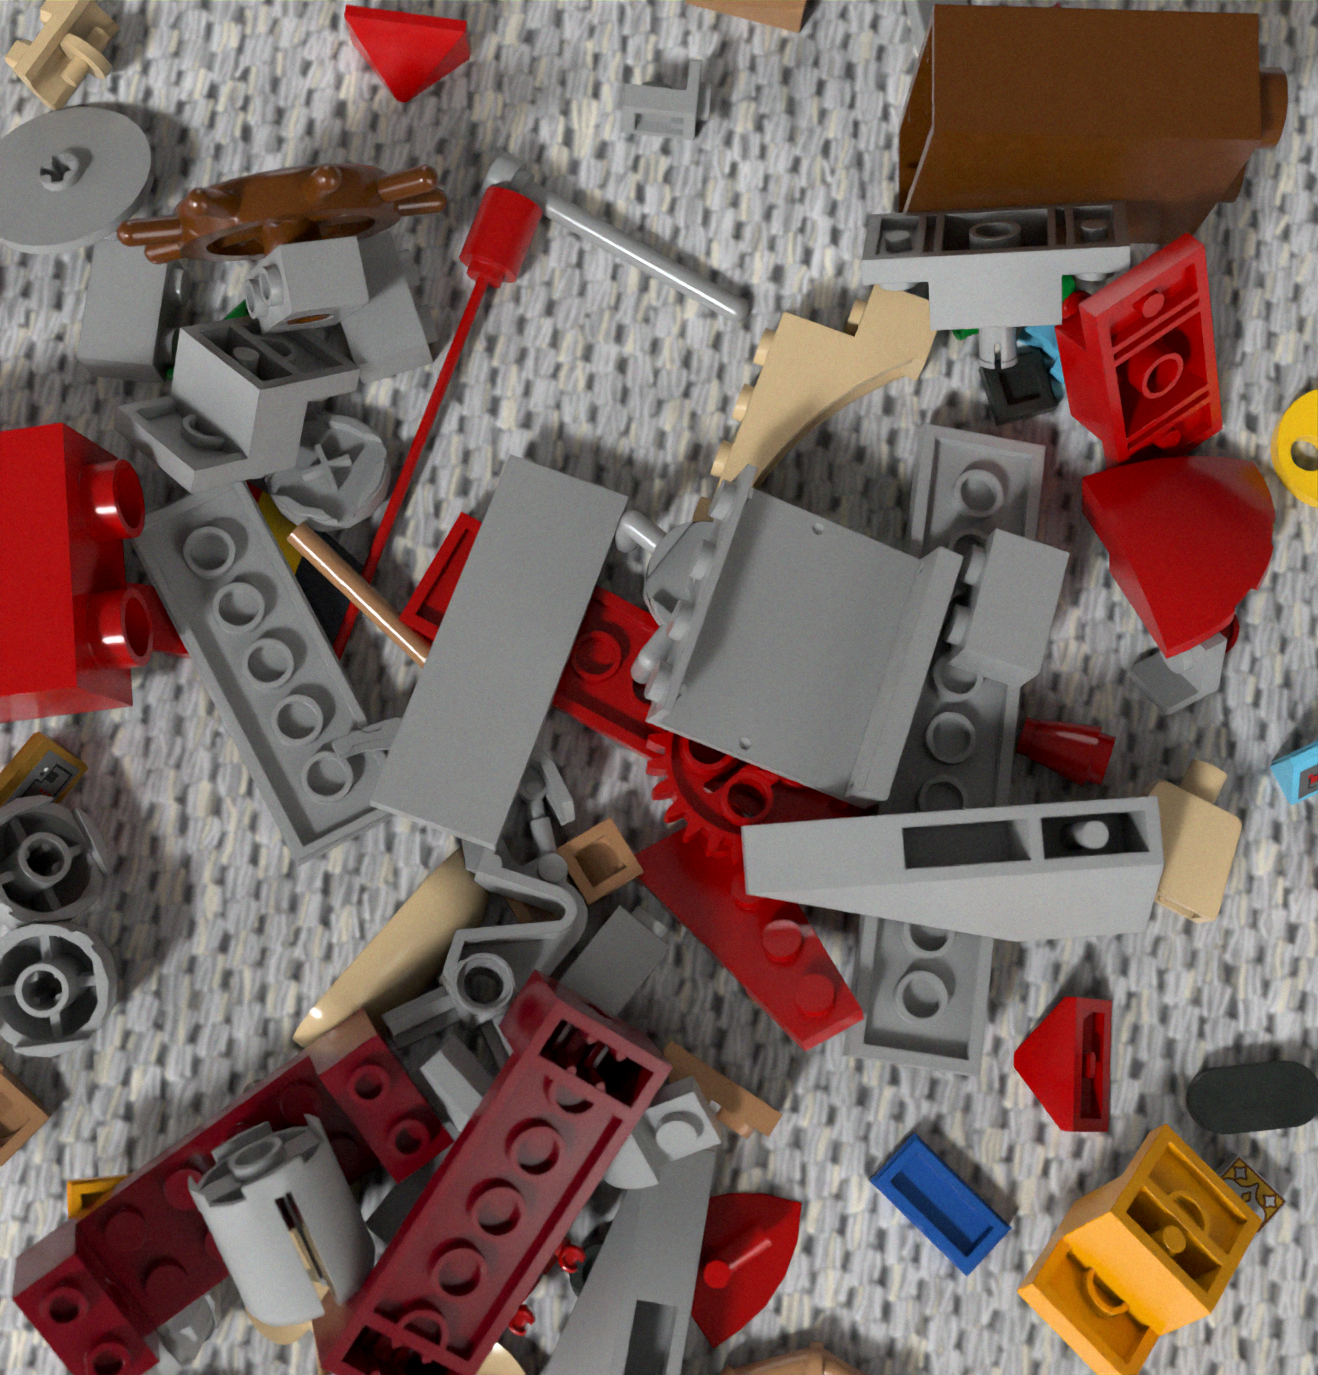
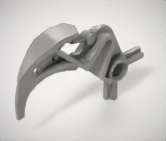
[332,716,588,1072]

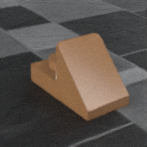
[662,1039,783,1139]

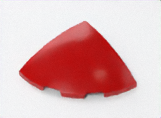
[1082,456,1276,659]

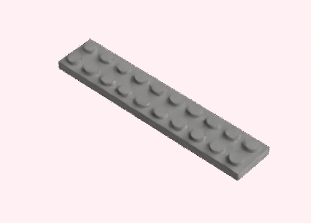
[843,423,1046,1076]

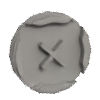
[265,412,392,532]

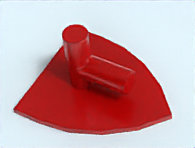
[691,1193,802,1349]

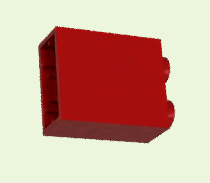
[0,422,153,723]

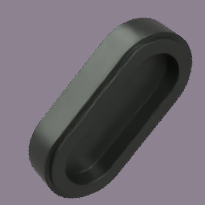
[1186,1060,1318,1135]

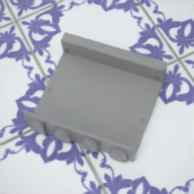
[644,464,964,809]

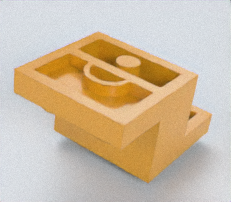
[1016,1123,1263,1375]

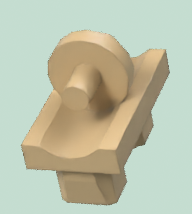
[5,0,120,111]

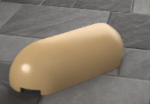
[293,846,490,1049]

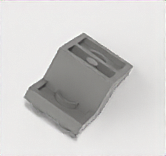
[114,315,361,493]

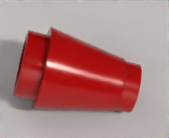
[1016,716,1116,787]

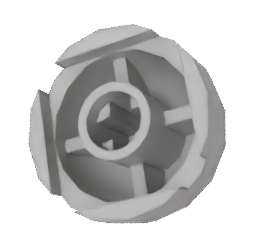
[0,795,110,929]
[0,921,120,1057]

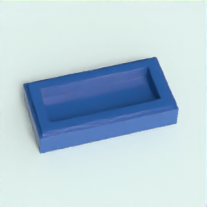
[869,1132,1012,1277]

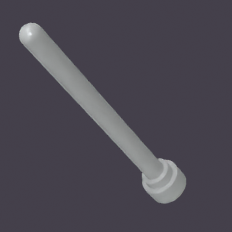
[481,151,749,322]

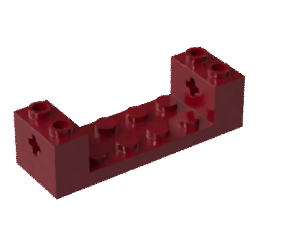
[311,968,673,1375]
[11,1008,455,1375]

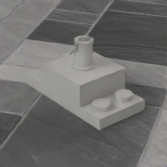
[861,200,1130,369]

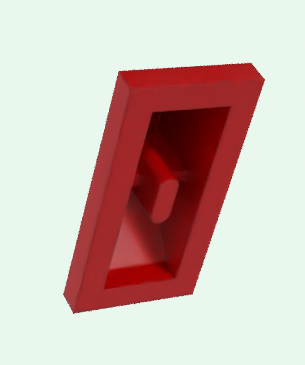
[344,4,471,103]
[1013,996,1112,1132]

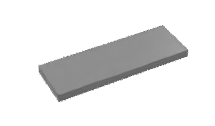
[369,454,629,850]
[129,480,398,867]

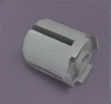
[188,1114,376,1327]

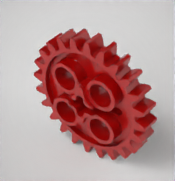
[645,727,849,865]

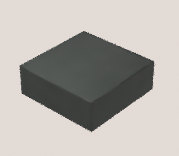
[978,349,1058,426]

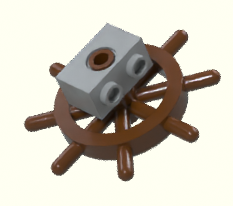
[117,163,447,335]

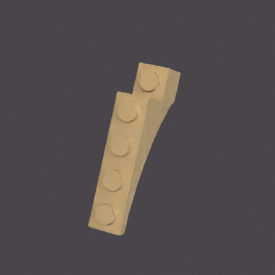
[691,284,937,522]

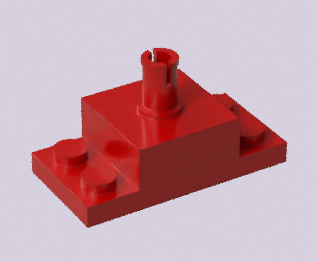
[1054,232,1223,470]

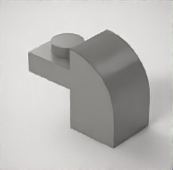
[602,1075,721,1189]

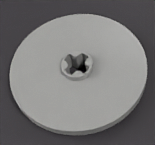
[0,107,156,254]

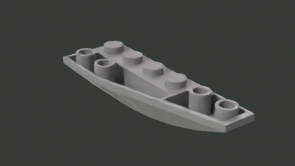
[741,796,1164,942]
[543,1149,716,1375]

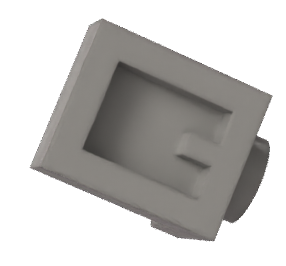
[623,59,712,141]
[1130,632,1227,715]

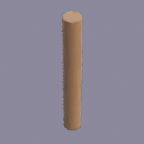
[286,521,432,669]

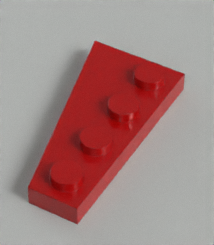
[634,803,864,1052]

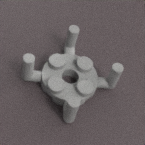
[614,511,717,684]

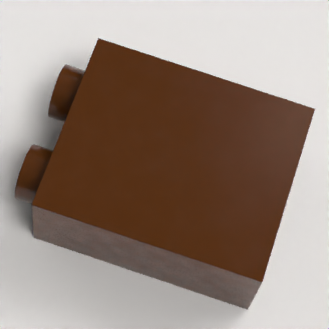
[898,4,1288,244]

